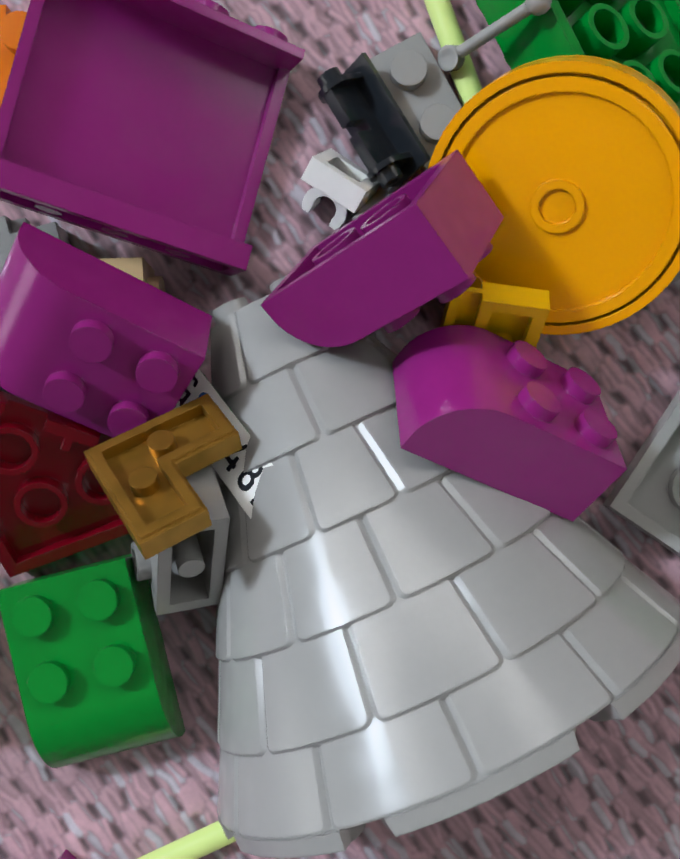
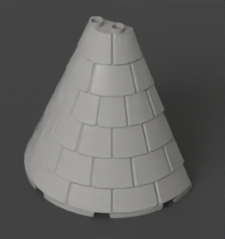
[210,275,680,859]

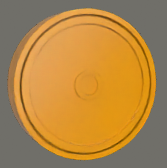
[428,55,680,335]

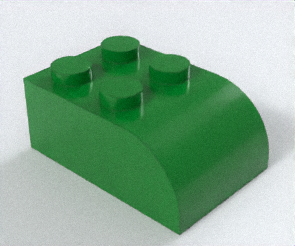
[0,553,185,768]

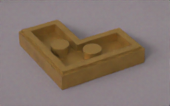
[84,393,242,560]

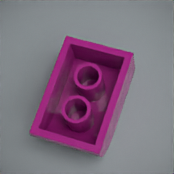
[261,149,504,347]
[0,222,213,438]
[392,325,627,522]

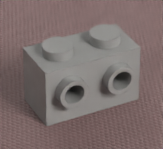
[131,464,230,616]

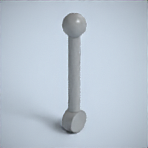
[437,0,552,71]

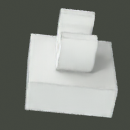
[301,148,380,230]

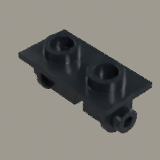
[317,53,431,189]

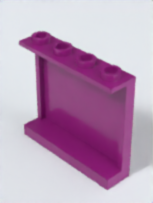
[0,0,305,276]

